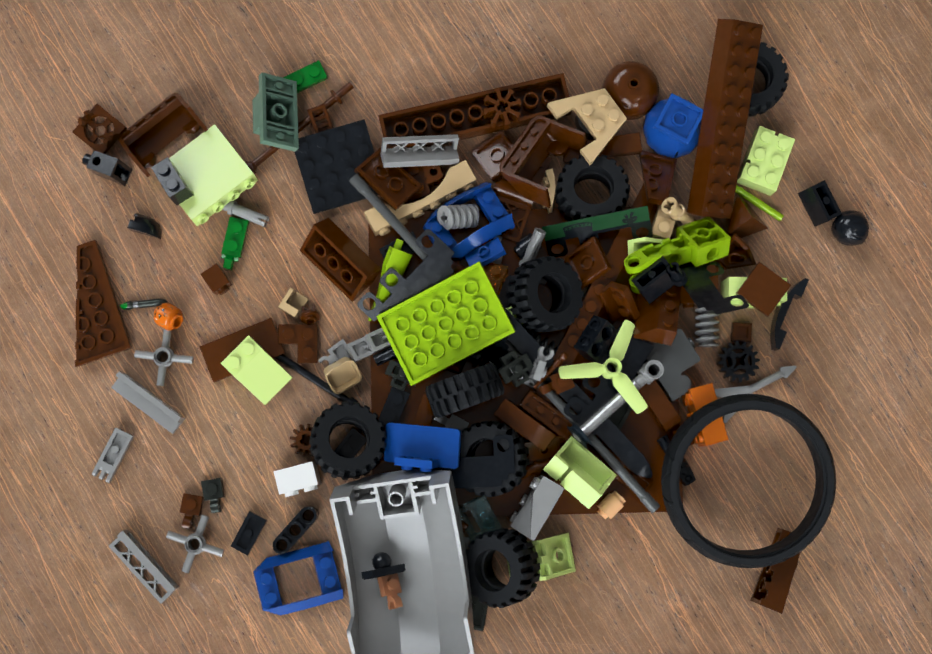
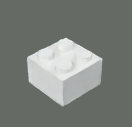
[274,461,322,497]

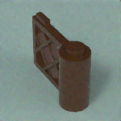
[481,178,533,243]

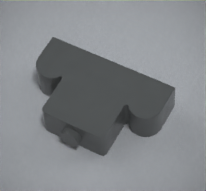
[644,328,700,402]

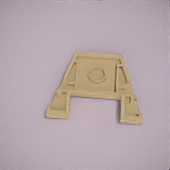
[547,88,627,165]

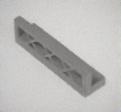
[380,134,459,168]
[111,371,186,434]
[109,530,179,604]

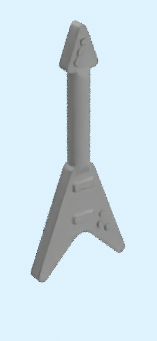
[714,365,796,423]

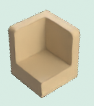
[278,288,308,319]

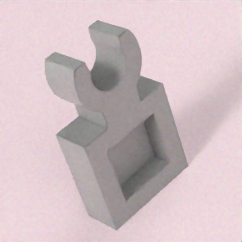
[319,339,351,366]

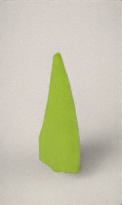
[368,239,412,321]

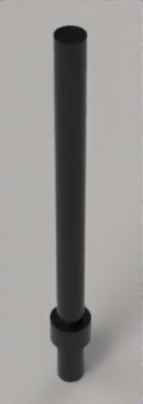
[275,354,364,408]

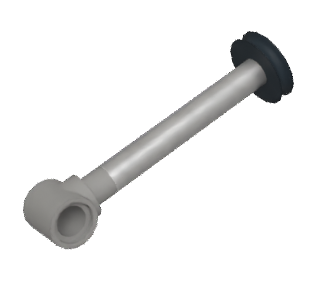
[567,360,664,449]

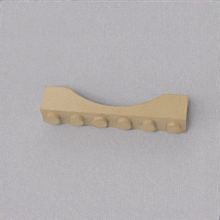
[364,160,477,236]

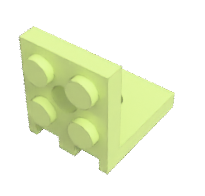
[507,533,576,581]

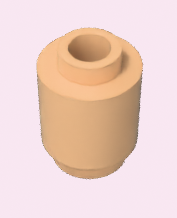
[597,490,626,520]

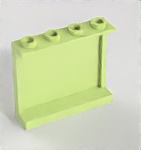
[169,124,258,226]

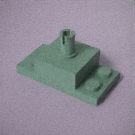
[252,72,299,152]

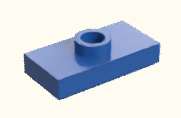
[465,237,507,267]

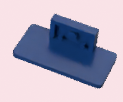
[384,423,461,472]

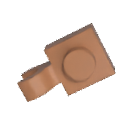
[377,573,403,610]

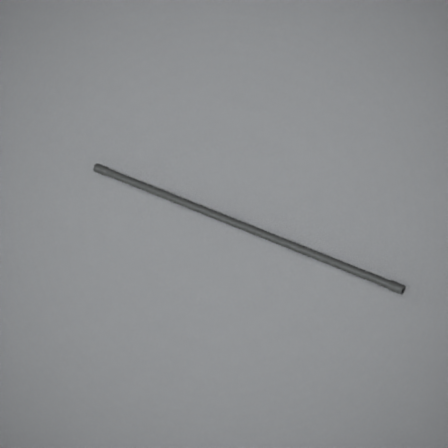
[349,173,660,513]

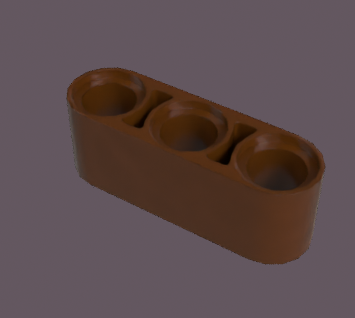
[639,380,682,432]

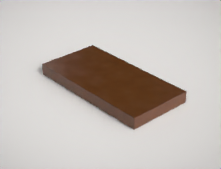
[200,318,286,383]

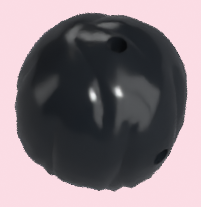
[831,210,869,246]

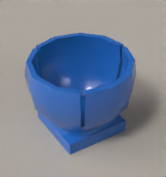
[643,93,703,159]

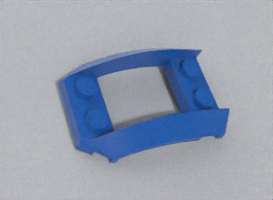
[423,182,515,260]
[253,541,343,616]

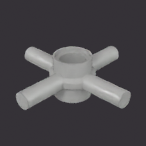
[134,329,194,386]
[166,515,224,573]

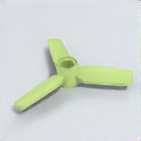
[558,320,648,414]

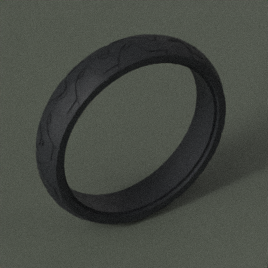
[661,394,836,568]

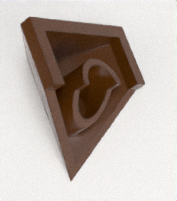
[727,197,768,238]
[714,233,757,270]

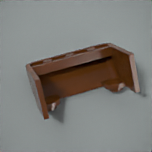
[118,93,208,177]
[499,116,587,208]

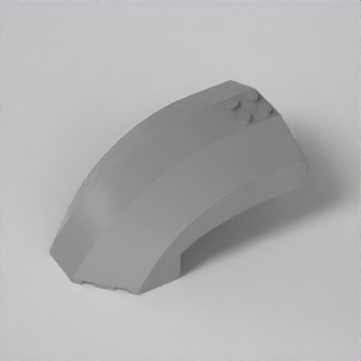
[329,469,475,654]

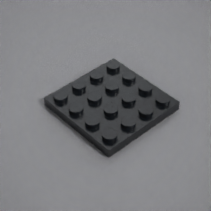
[295,119,378,214]

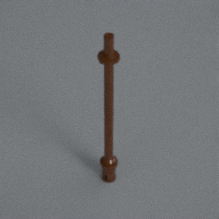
[245,82,354,174]

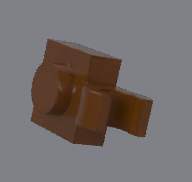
[539,372,575,394]
[180,493,204,529]

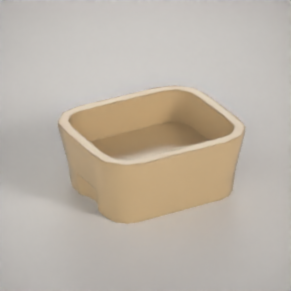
[324,357,362,394]

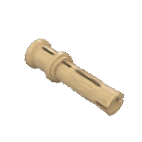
[661,197,697,225]

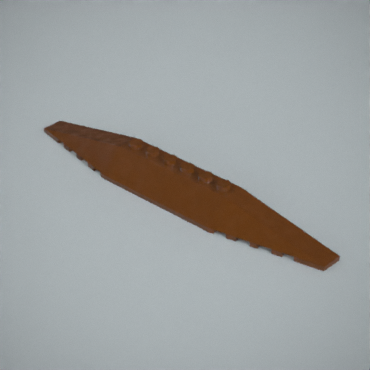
[518,183,657,441]

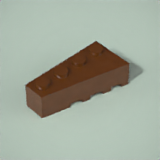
[750,528,803,614]

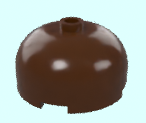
[602,61,659,120]

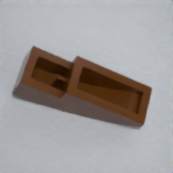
[494,399,556,451]

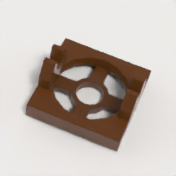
[73,104,127,154]

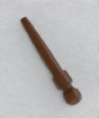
[533,352,568,389]

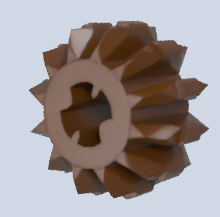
[290,424,313,457]

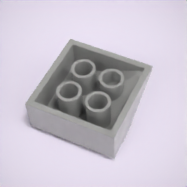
[509,475,565,541]

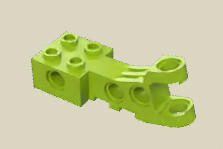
[624,217,731,294]

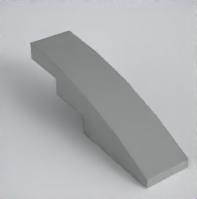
[346,328,391,362]

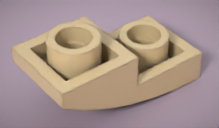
[542,168,556,214]

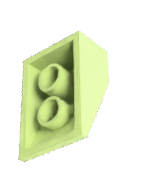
[221,335,293,405]

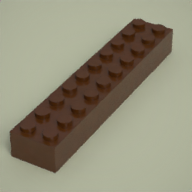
[687,19,763,219]
[378,73,572,149]

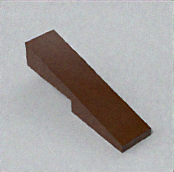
[563,132,642,164]

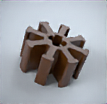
[483,88,522,130]

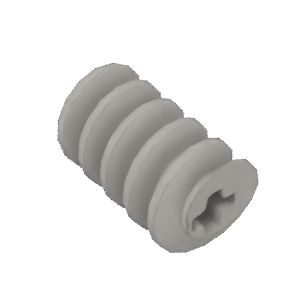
[437,204,479,230]
[694,307,719,347]

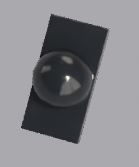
[361,552,406,580]

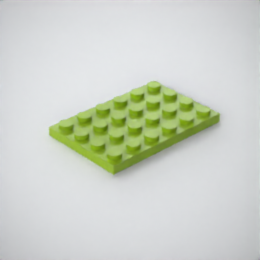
[376,262,516,386]

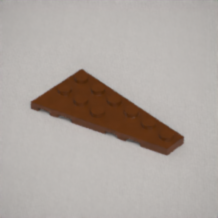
[75,240,132,367]

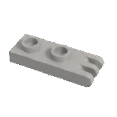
[92,427,134,483]

